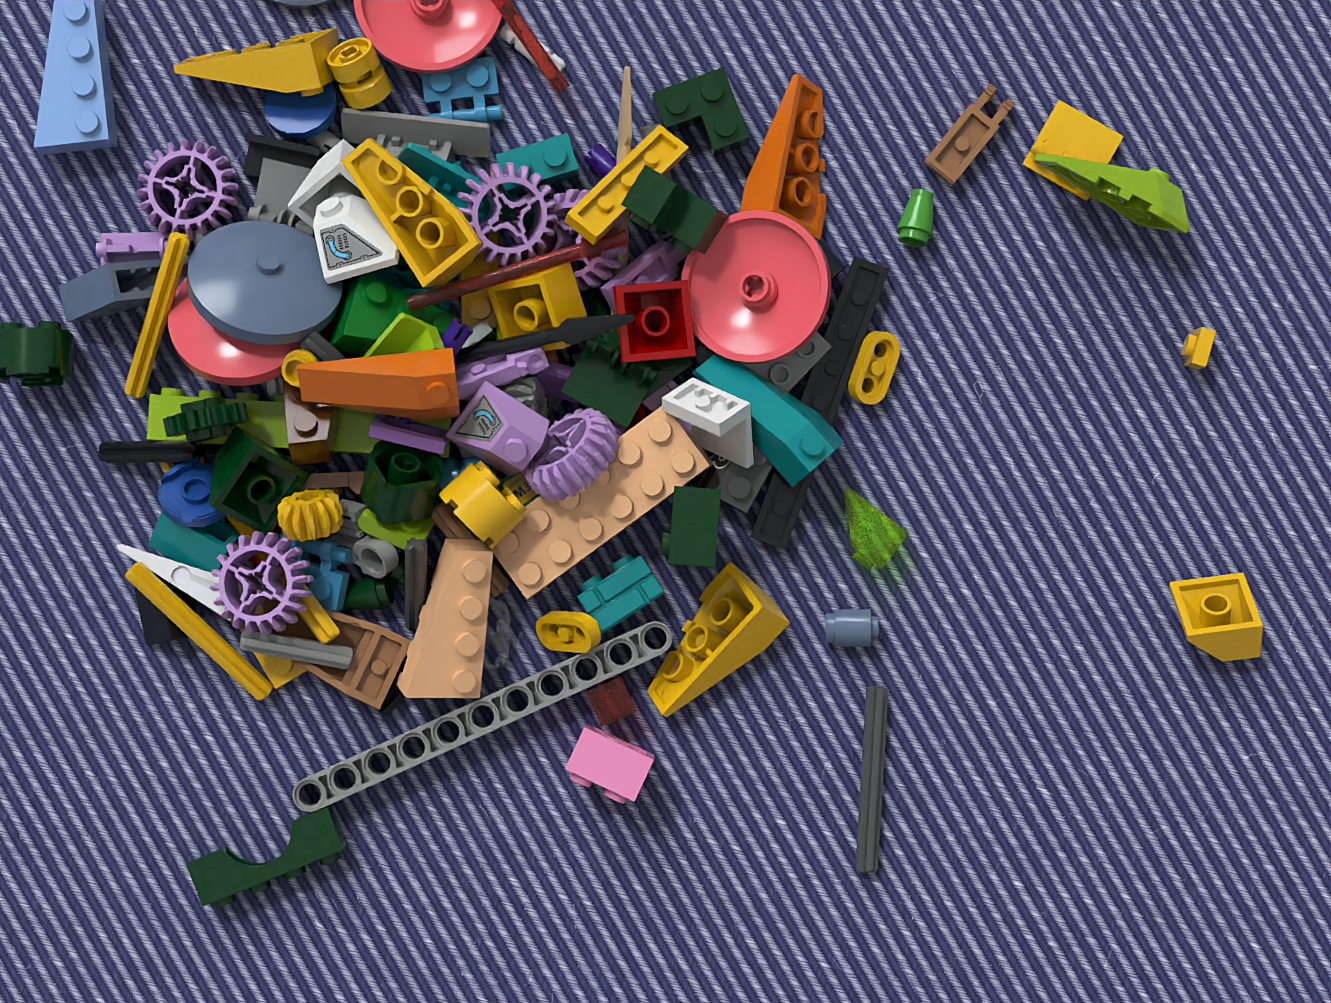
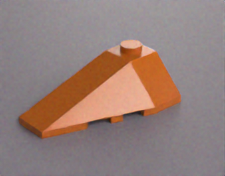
[740,74,827,241]
[297,348,460,420]

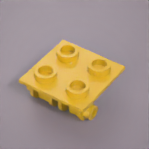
[1022,100,1124,201]

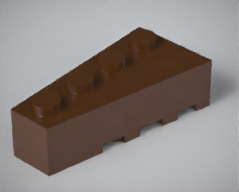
[282,314,352,466]

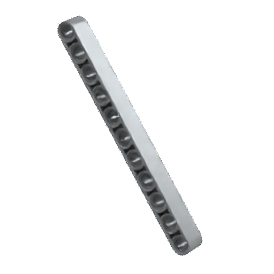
[292,621,672,812]

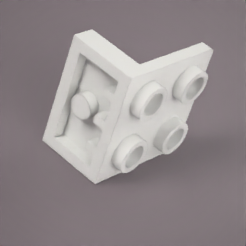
[662,377,754,468]

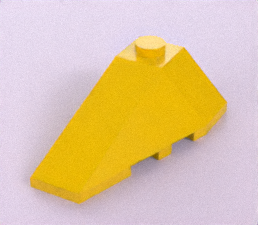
[173,28,339,97]
[341,138,482,288]
[647,562,790,717]

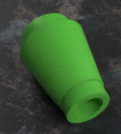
[896,189,934,248]

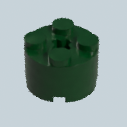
[0,321,74,387]
[360,440,444,525]

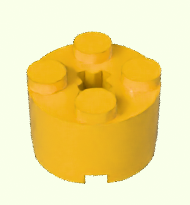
[438,460,527,549]

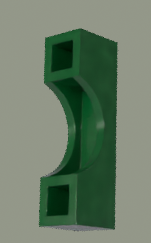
[186,804,348,909]

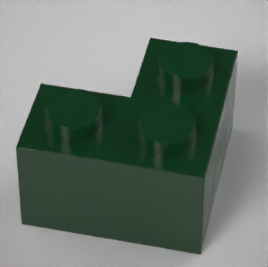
[652,67,750,158]
[621,165,729,255]

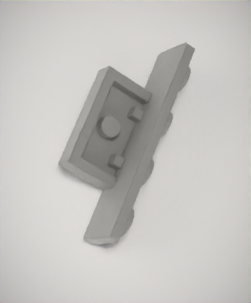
[341,108,491,163]

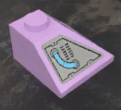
[446,380,550,476]

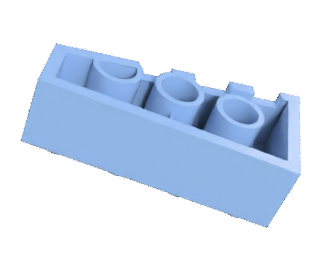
[34,0,118,155]

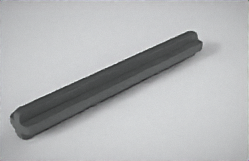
[855,686,888,873]

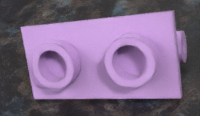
[96,232,171,266]

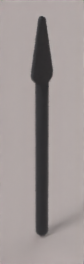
[455,313,636,365]

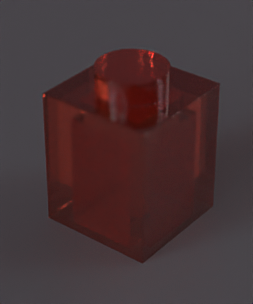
[587,675,637,727]

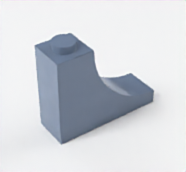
[58,256,190,323]

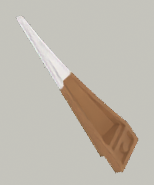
[116,544,411,710]

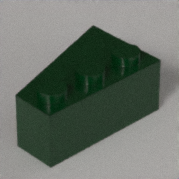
[661,486,721,568]

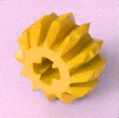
[277,488,344,542]

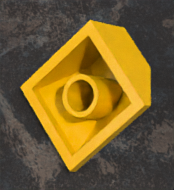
[1169,572,1263,662]

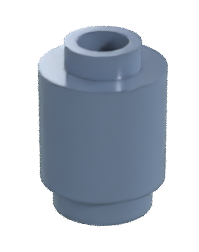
[825,609,879,647]

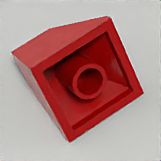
[613,280,696,363]

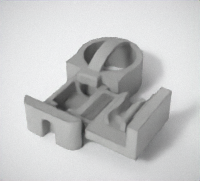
[329,499,399,578]

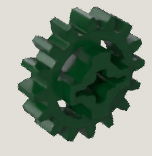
[163,397,249,443]

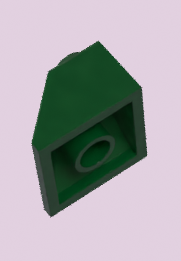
[208,426,311,535]

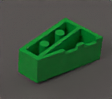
[328,273,462,358]

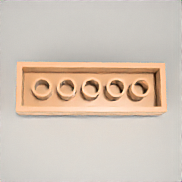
[485,406,714,599]

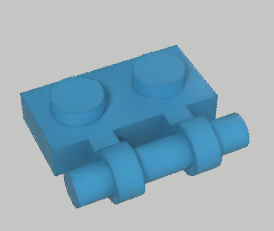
[421,56,503,123]
[270,532,352,612]

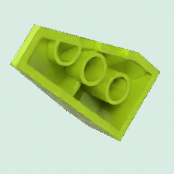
[1034,153,1189,234]

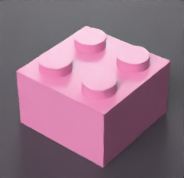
[565,723,654,804]

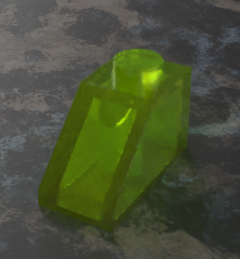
[842,488,909,571]

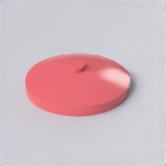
[353,0,504,74]
[681,210,831,364]
[168,277,319,386]

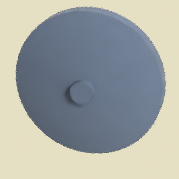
[186,221,343,345]

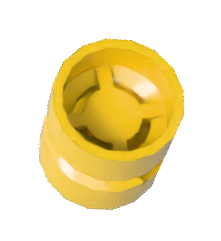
[326,37,392,109]

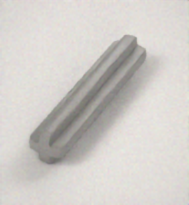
[239,628,353,669]

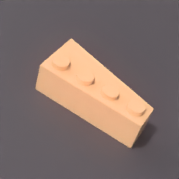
[396,539,493,698]

